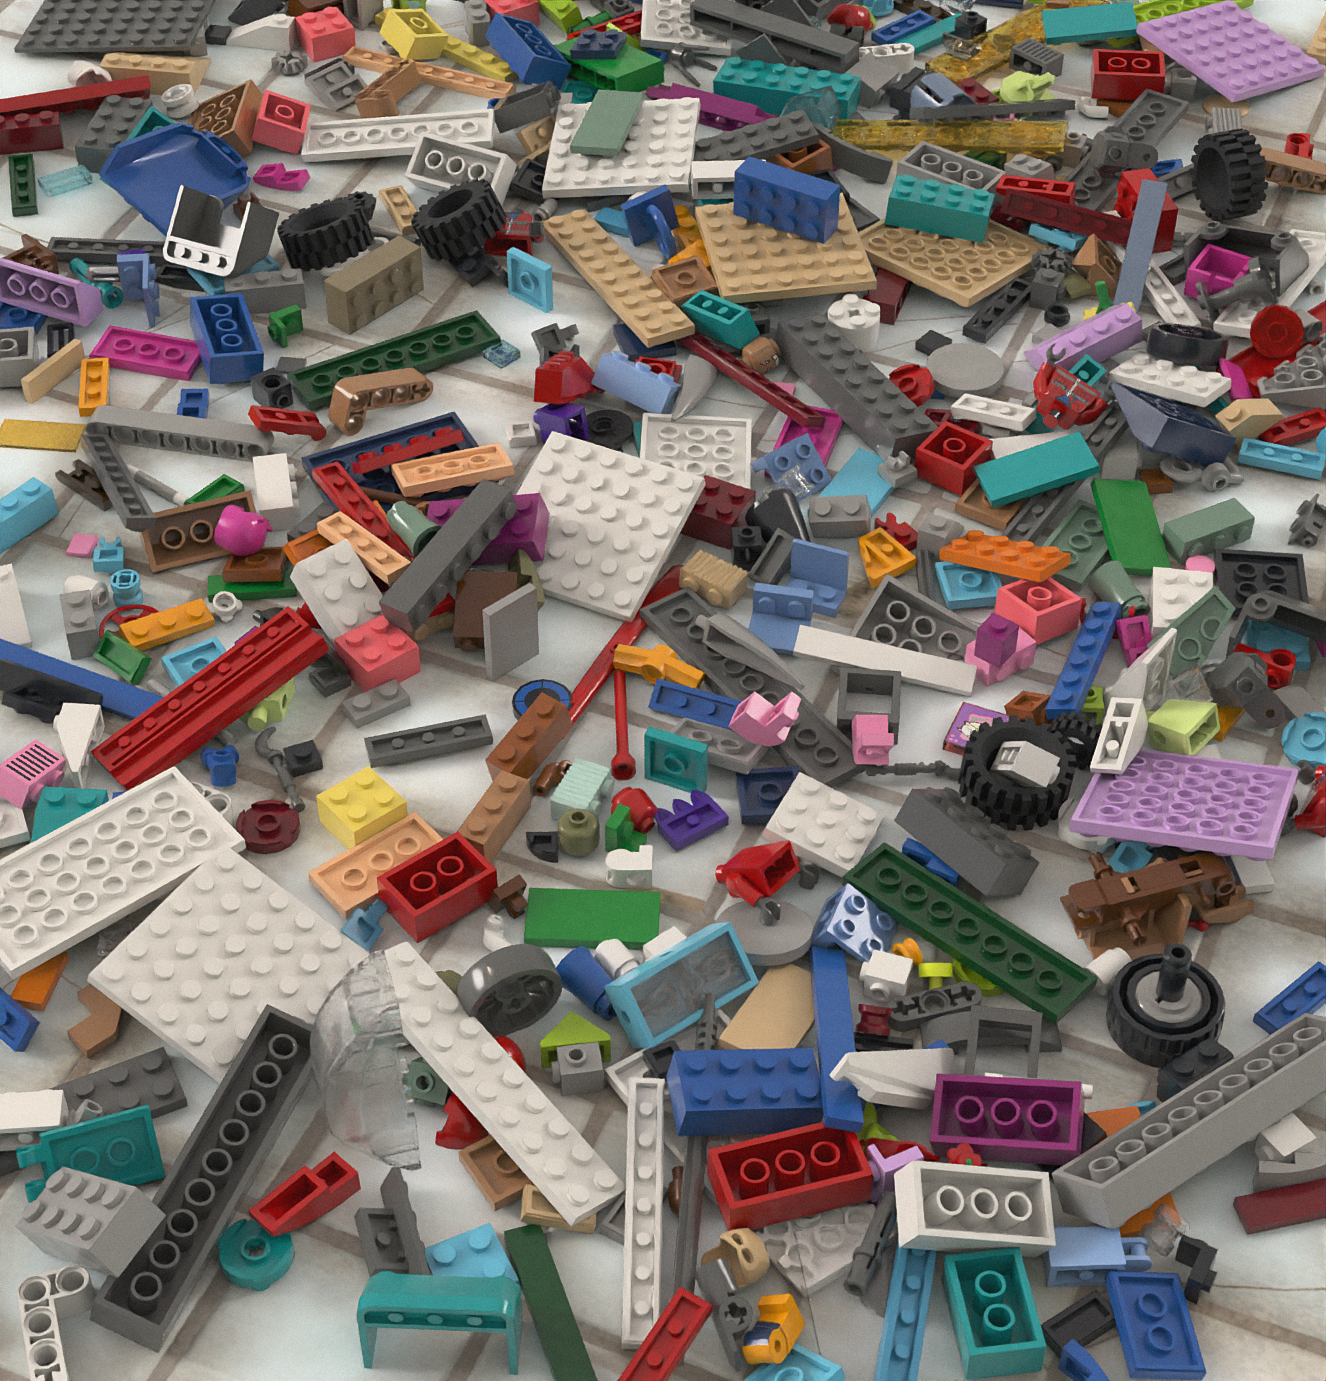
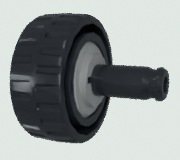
[1106,943,1226,1068]

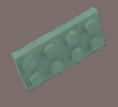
[1041,499,1110,592]

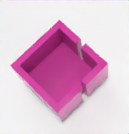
[1183,244,1251,308]

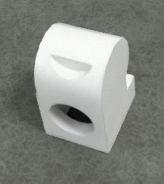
[605,845,653,889]

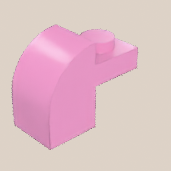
[728,692,801,746]
[852,715,894,765]

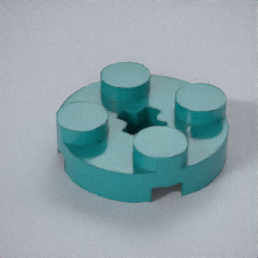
[218,1218,295,1291]

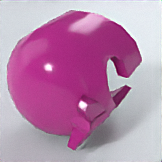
[214,505,273,556]

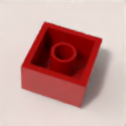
[914,421,993,496]

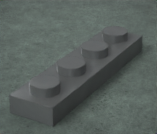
[364,714,493,768]

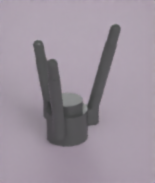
[670,42,717,87]

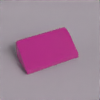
[1218,358,1254,403]

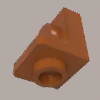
[1004,691,1054,727]

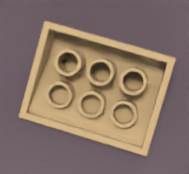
[99,51,211,95]

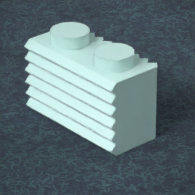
[550,757,615,821]

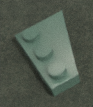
[1145,586,1236,691]

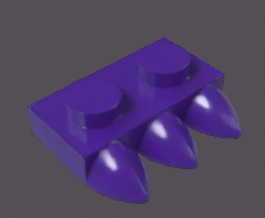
[654,790,729,851]

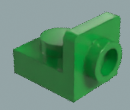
[267,304,303,348]
[605,804,647,853]

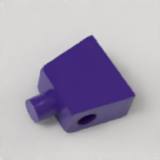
[533,402,589,445]

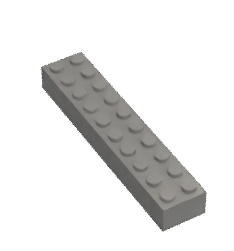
[1052,1013,1326,1229]

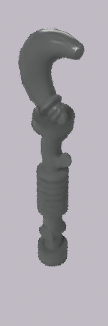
[255,727,306,813]
[866,760,960,780]

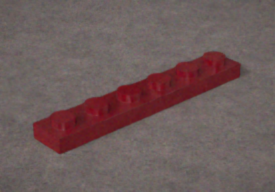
[1001,188,1133,246]

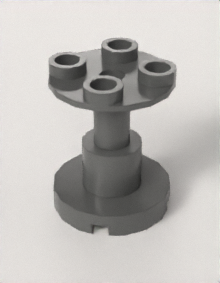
[1195,256,1278,330]

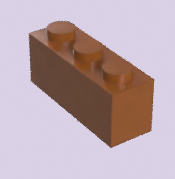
[485,692,572,781]

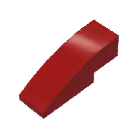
[248,1152,361,1237]

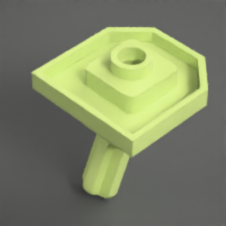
[1000,71,1056,120]

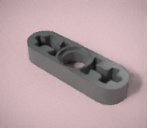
[887,982,982,1032]

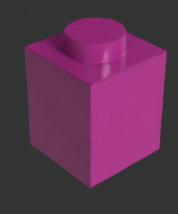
[974,612,1019,668]

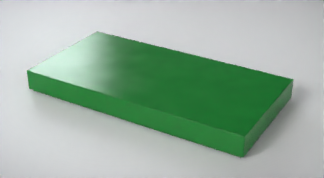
[1090,478,1172,576]
[524,888,661,950]

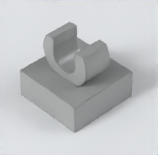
[877,451,917,488]

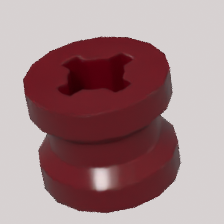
[856,1004,893,1036]

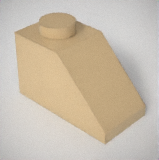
[1215,398,1284,449]

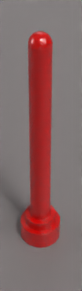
[611,669,636,781]

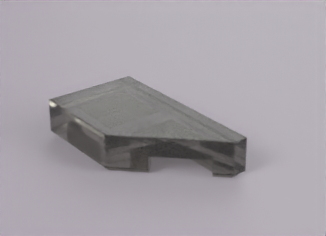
[942,32,980,62]

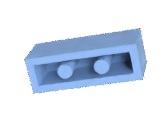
[591,351,681,414]

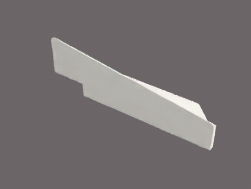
[830,1048,955,1110]

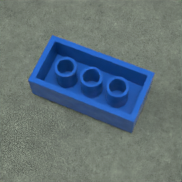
[485,12,571,90]
[733,156,841,244]
[190,293,264,384]
[666,1048,824,1136]

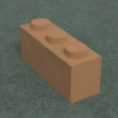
[457,770,531,863]

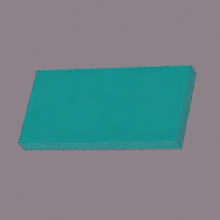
[1041,2,1138,46]
[973,432,1100,508]

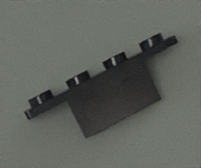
[448,245,508,288]
[0,659,103,724]

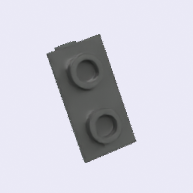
[1288,493,1326,548]

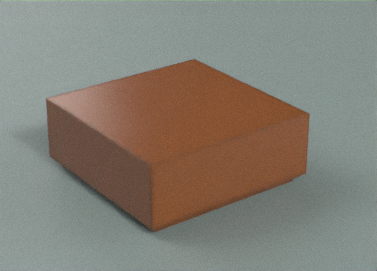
[1138,468,1174,494]

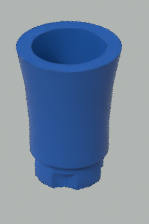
[556,946,617,1021]

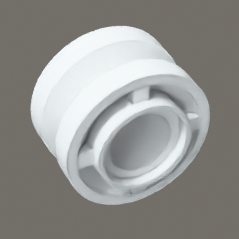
[161,84,199,118]

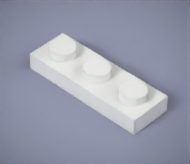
[951,394,1036,431]

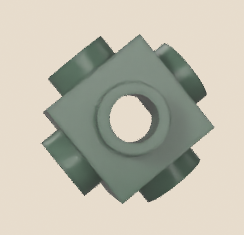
[402,1057,453,1107]

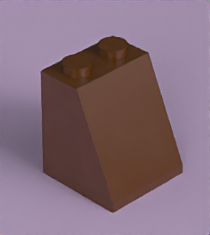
[453,571,520,652]

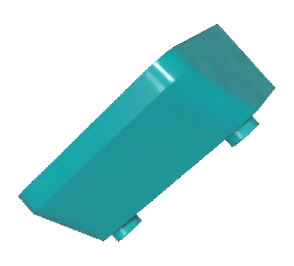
[356,1271,523,1375]

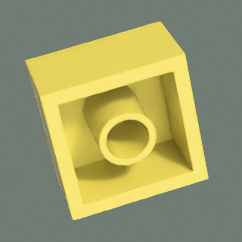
[379,8,449,60]
[316,766,408,850]

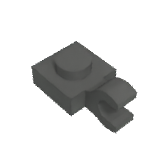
[531,322,579,354]

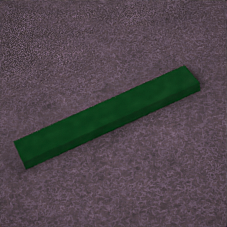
[504,1224,598,1381]

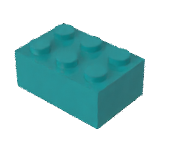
[941,1247,1046,1380]

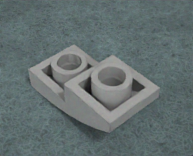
[1252,1152,1326,1193]

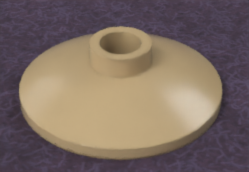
[1203,93,1250,119]

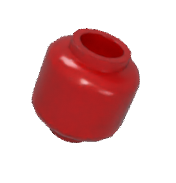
[610,787,658,834]

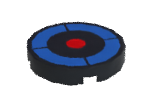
[512,679,573,720]

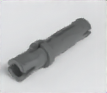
[843,1191,897,1297]

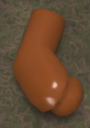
[533,760,572,797]

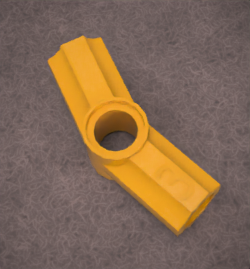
[613,644,706,689]

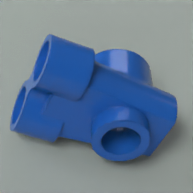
[200,745,239,787]

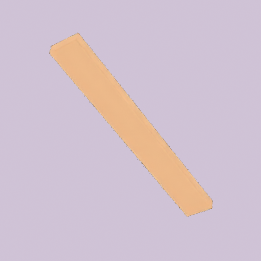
[342,46,516,99]

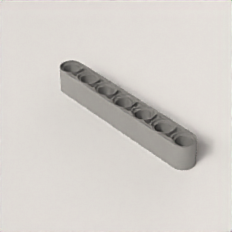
[85,405,274,462]

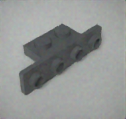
[354,1167,433,1277]

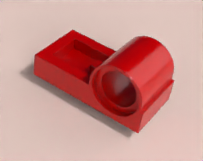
[1284,133,1314,160]
[1233,642,1296,690]

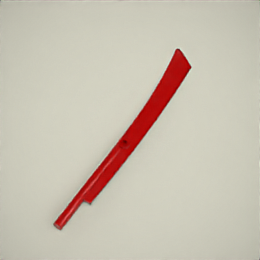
[563,565,684,739]

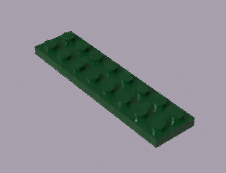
[286,310,501,410]
[842,842,1098,1025]

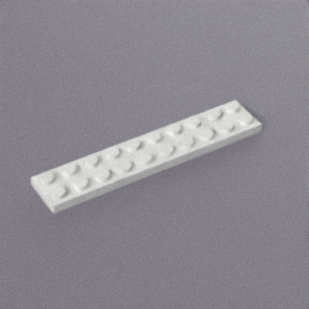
[350,941,626,1227]

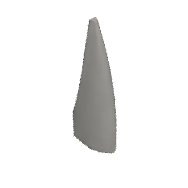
[671,354,718,422]
[695,613,805,690]

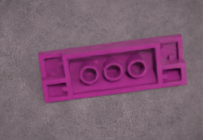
[646,83,779,131]

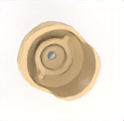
[701,1228,770,1290]

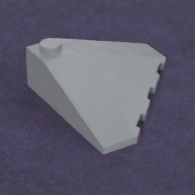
[1257,332,1326,410]
[829,574,979,675]

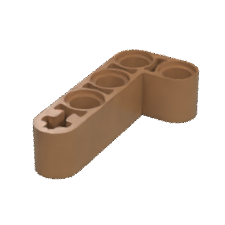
[354,58,421,119]
[1260,147,1326,194]
[329,368,434,436]

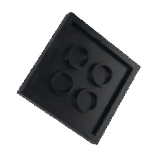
[1213,549,1309,617]

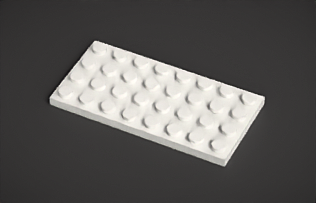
[0,766,246,980]

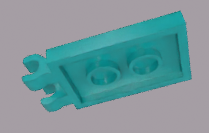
[16,1104,166,1203]

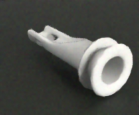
[1307,276,1325,295]

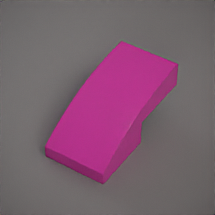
[253,163,310,191]
[1115,615,1152,668]

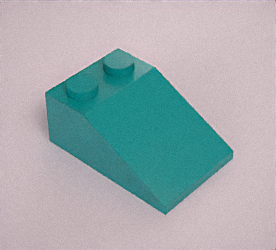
[31,786,109,843]

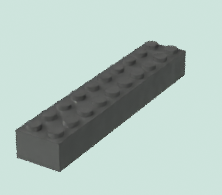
[90,1004,331,1353]

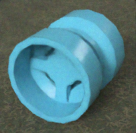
[110,569,144,611]

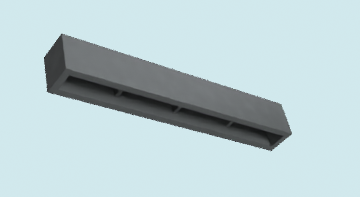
[690,0,860,74]

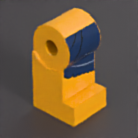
[742,1293,806,1365]

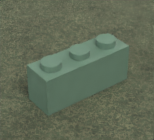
[1162,498,1255,565]

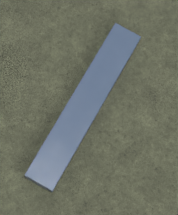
[1114,179,1168,314]

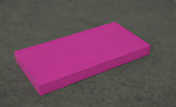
[89,325,202,381]
[764,405,845,477]

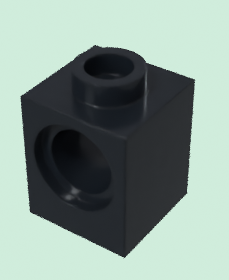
[953,10,987,51]
[251,367,293,409]
[731,526,763,572]

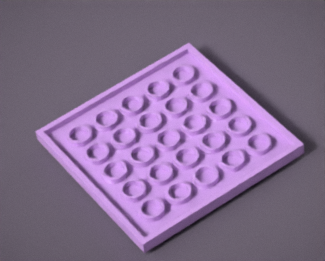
[1136,0,1326,102]
[1070,749,1299,861]

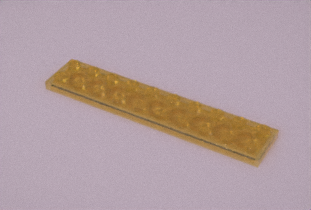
[925,0,1110,84]
[828,119,1069,154]

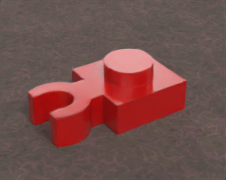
[874,512,918,551]

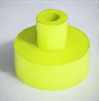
[918,963,953,990]

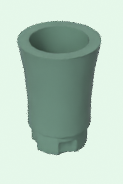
[386,501,442,558]
[1088,560,1150,619]

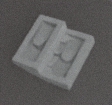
[304,61,367,112]

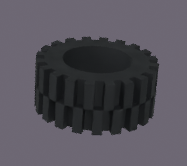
[1191,128,1268,222]
[411,179,507,261]
[277,197,374,272]
[958,716,1076,831]

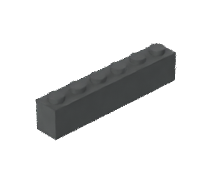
[379,479,517,633]

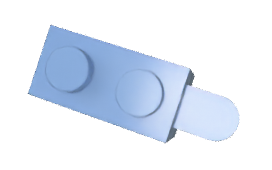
[1041,1224,1152,1287]

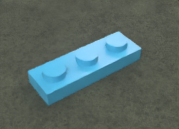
[1237,438,1326,480]

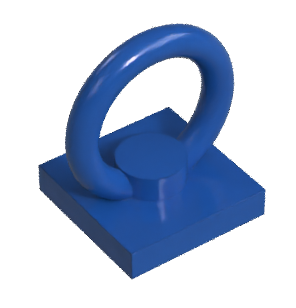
[620,184,679,260]

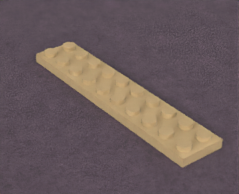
[540,210,695,348]

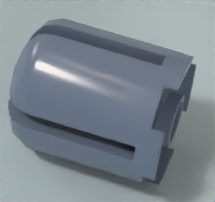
[910,73,976,138]

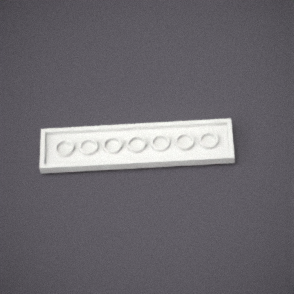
[301,109,495,163]
[1213,229,1326,340]

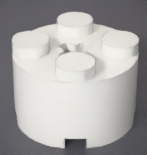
[827,294,880,353]

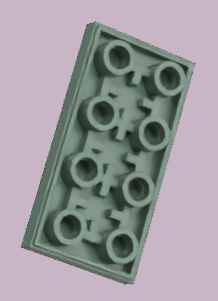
[570,90,645,158]

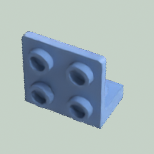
[117,253,160,327]
[750,433,832,502]
[785,539,850,618]
[748,582,814,655]
[809,884,899,963]

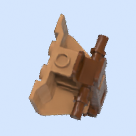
[1060,850,1255,961]

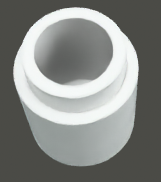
[63,574,109,610]
[594,939,640,980]
[1084,947,1132,996]

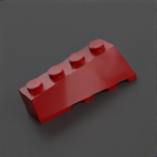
[533,351,606,405]

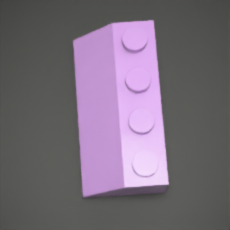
[0,258,103,327]
[1024,303,1143,371]

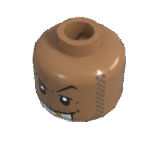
[740,337,781,375]

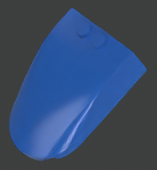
[98,123,251,237]

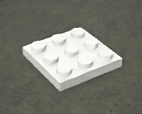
[762,772,885,878]

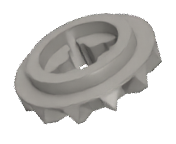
[271,50,308,75]

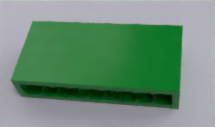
[555,31,665,92]

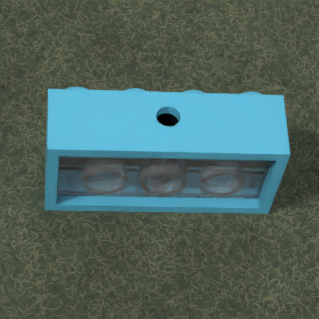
[604,922,759,1048]

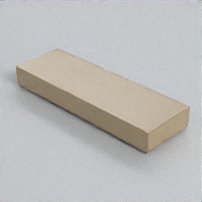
[379,185,418,236]
[21,339,85,404]

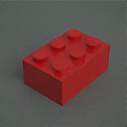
[1090,49,1166,101]
[1114,168,1179,254]
[377,831,498,943]

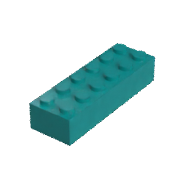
[713,57,861,125]

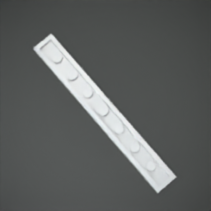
[621,1077,665,1349]

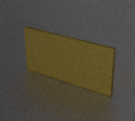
[0,419,86,453]

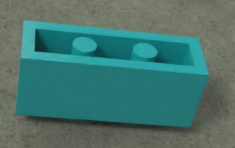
[682,290,759,350]

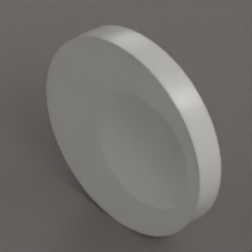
[926,343,1004,398]
[716,899,813,966]

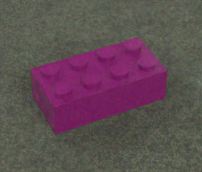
[427,493,550,566]
[930,1074,1085,1165]

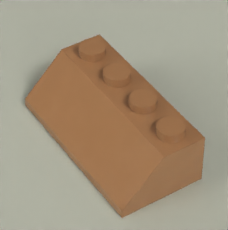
[139,490,265,573]

